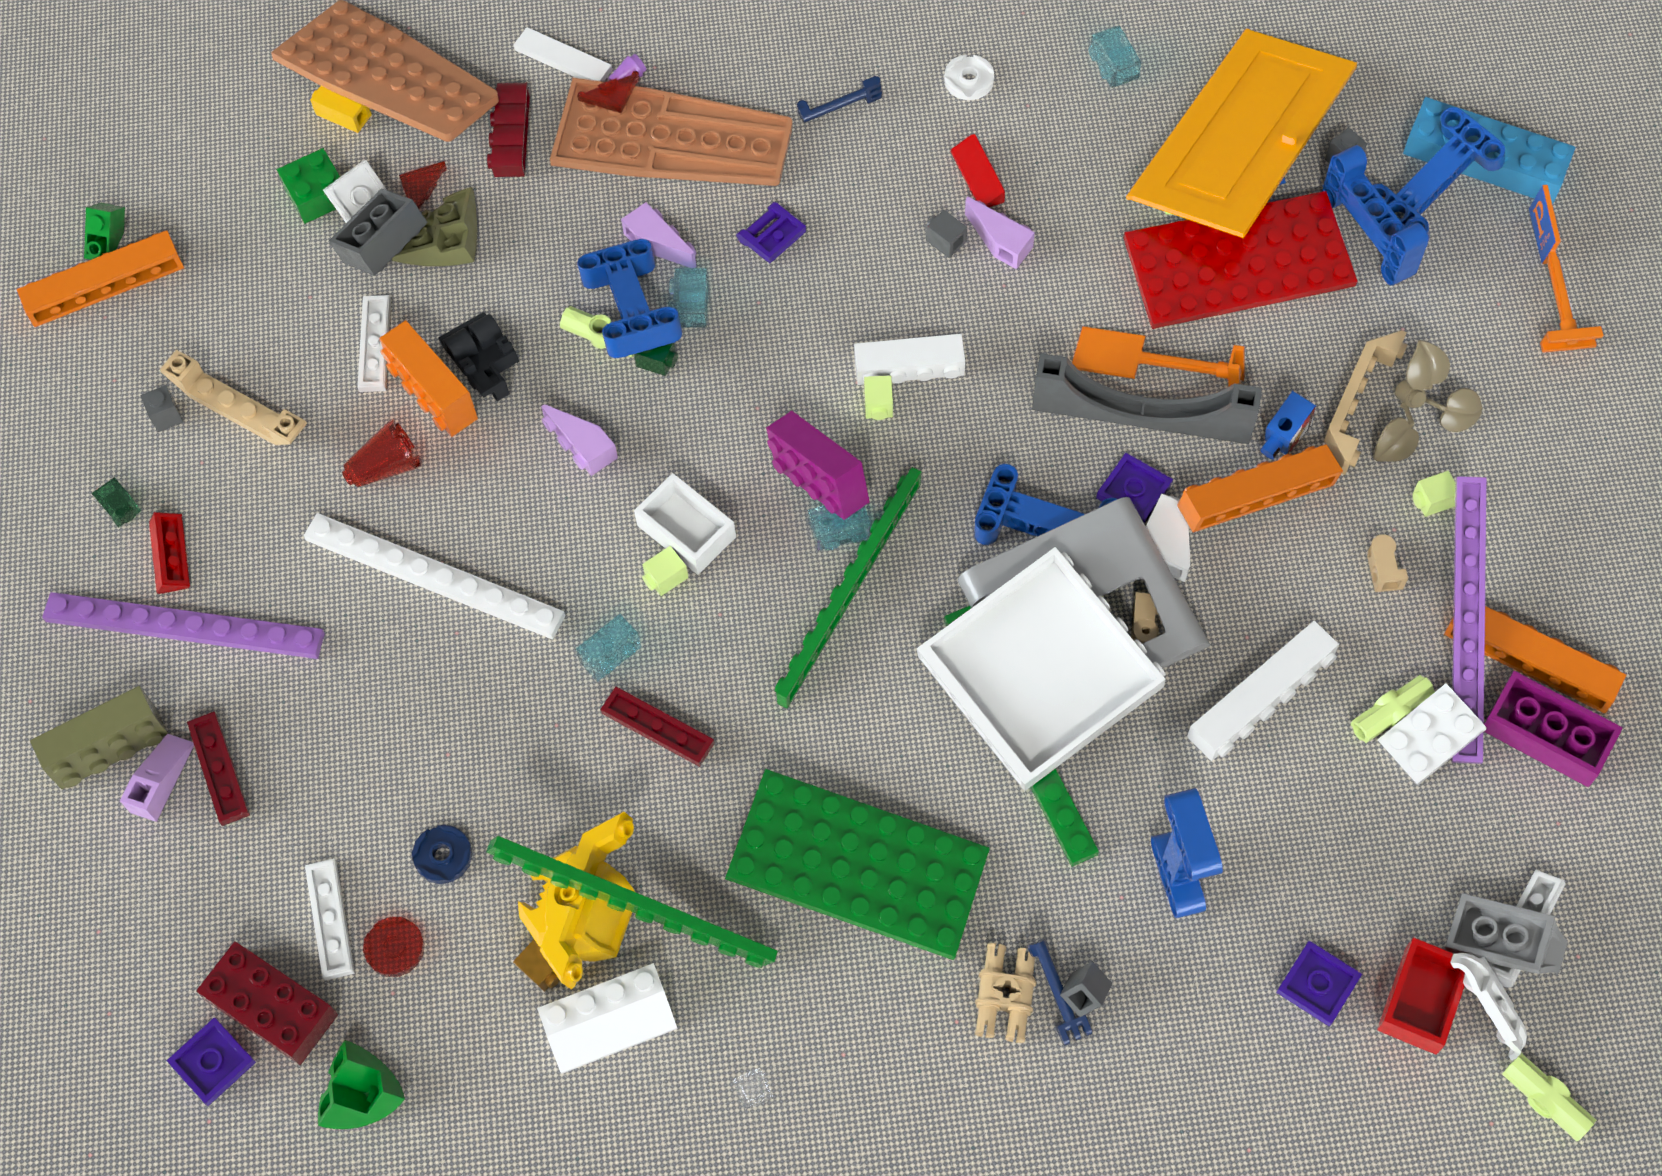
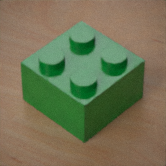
[276,148,340,224]

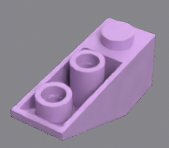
[965,197,1035,269]
[621,202,696,269]
[541,404,618,476]
[120,734,194,822]

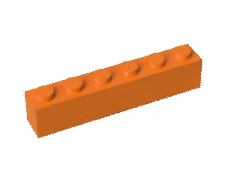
[16,230,184,327]
[1177,444,1343,532]
[1444,606,1626,714]

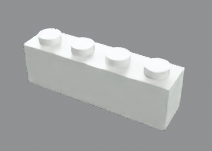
[854,334,965,385]

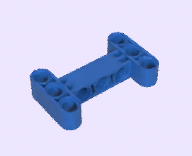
[1373,107,1505,241]
[1322,145,1428,286]
[577,239,682,358]
[974,464,1118,545]
[1151,788,1223,919]

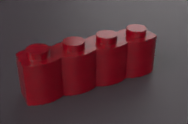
[487,82,530,177]

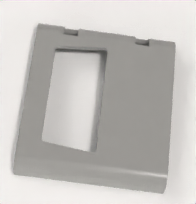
[958,497,1210,669]

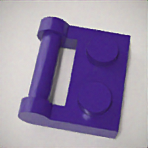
[736,202,806,264]

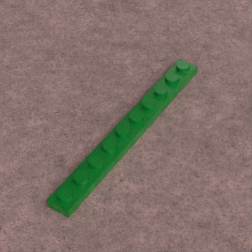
[775,467,922,709]
[944,605,1099,867]
[486,836,778,968]

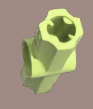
[560,306,634,357]
[1351,675,1435,743]
[1502,1053,1597,1141]

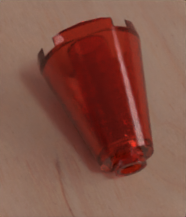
[342,419,422,488]

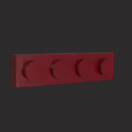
[600,686,715,767]
[187,711,250,826]

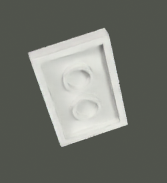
[1378,683,1487,785]

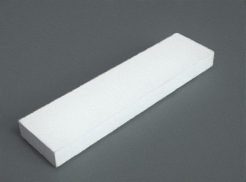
[514,27,612,82]
[358,295,391,392]
[305,859,355,981]

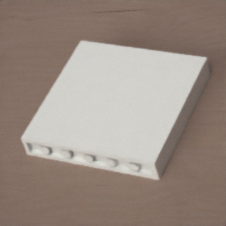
[917,547,1166,791]

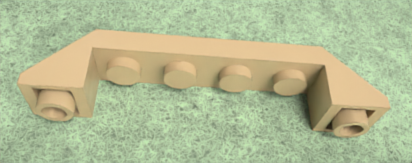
[1324,330,1408,475]
[160,350,307,445]

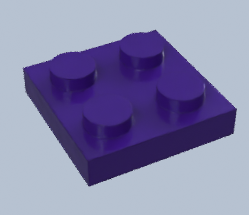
[1096,453,1173,524]
[1276,941,1362,1027]
[166,1017,256,1106]

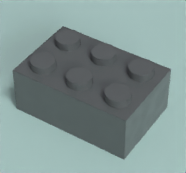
[329,188,427,276]

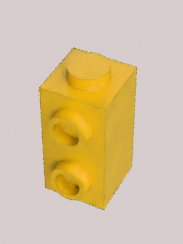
[310,85,372,133]

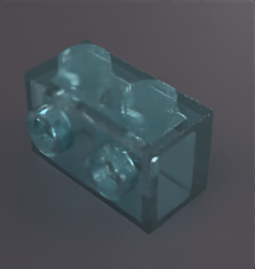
[1088,25,1141,88]
[668,268,709,328]
[807,505,871,551]
[576,614,641,682]

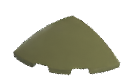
[391,187,477,266]

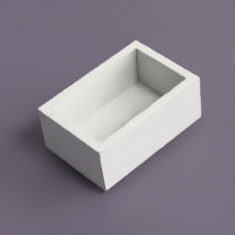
[634,473,736,575]

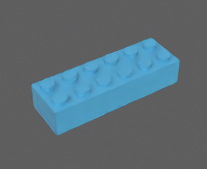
[1403,97,1576,205]

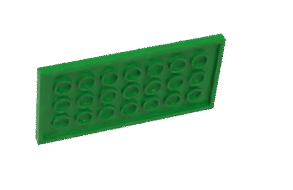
[725,769,990,960]

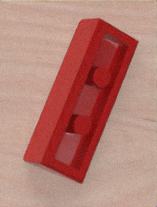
[950,134,1005,208]
[149,512,190,594]

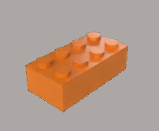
[379,320,478,437]

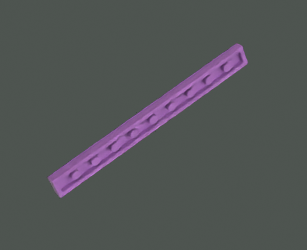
[1451,477,1487,764]
[42,592,325,659]

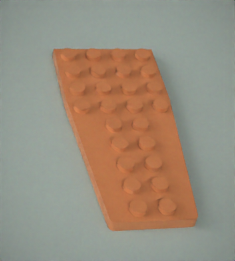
[271,0,499,142]
[550,78,793,186]

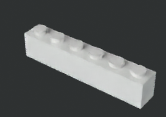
[1187,621,1339,761]

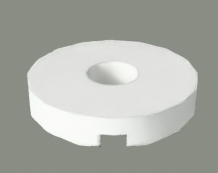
[944,55,994,100]

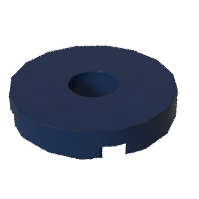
[412,825,472,884]

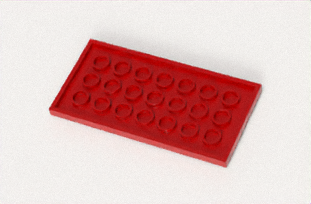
[1123,191,1358,329]

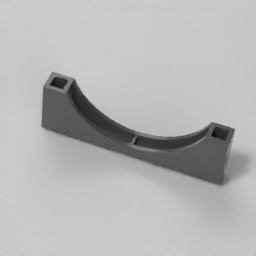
[1032,353,1262,444]

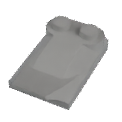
[1445,893,1568,974]

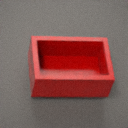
[1377,937,1465,1055]

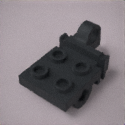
[438,312,519,401]

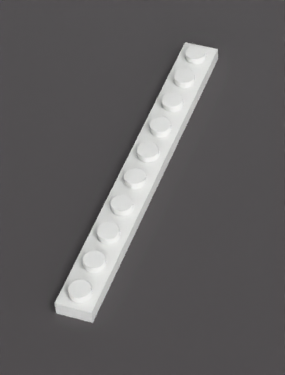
[303,513,565,640]

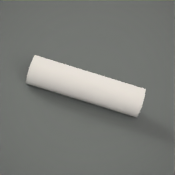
[1488,870,1565,987]

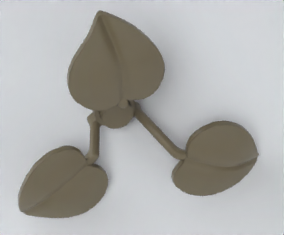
[1373,340,1483,462]

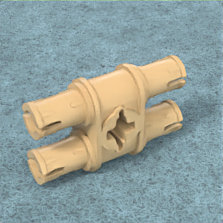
[975,943,1037,1043]

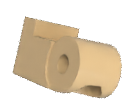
[1367,534,1408,592]
[1131,592,1159,644]

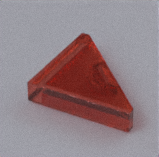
[577,71,639,113]
[399,161,447,209]

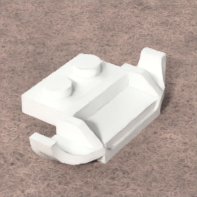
[1451,953,1527,1061]

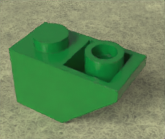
[84,202,125,260]

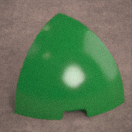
[318,1040,405,1129]

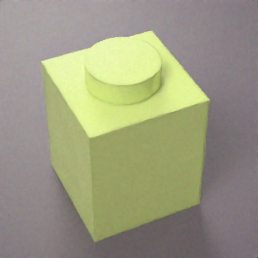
[864,376,893,420]
[1413,471,1456,517]
[642,546,688,596]

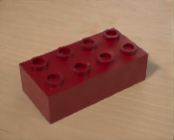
[196,941,338,1066]

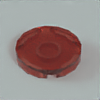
[363,917,425,977]

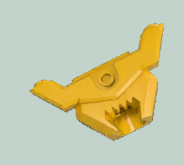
[518,811,635,990]

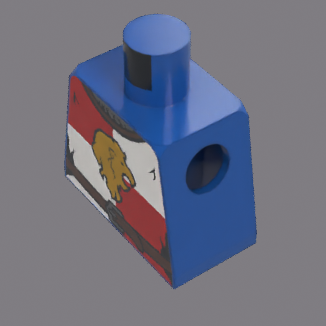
[1260,391,1316,460]

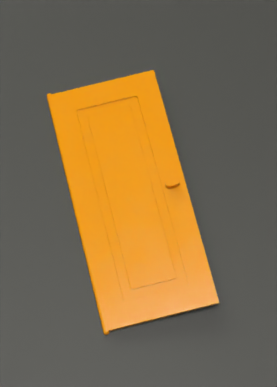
[1126,28,1357,238]

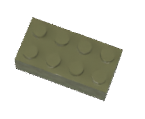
[29,686,169,789]

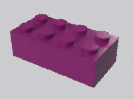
[766,411,870,520]
[1484,671,1623,788]

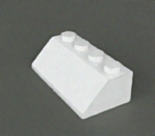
[537,963,678,1074]

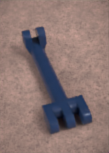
[797,76,882,123]
[1027,938,1093,1046]

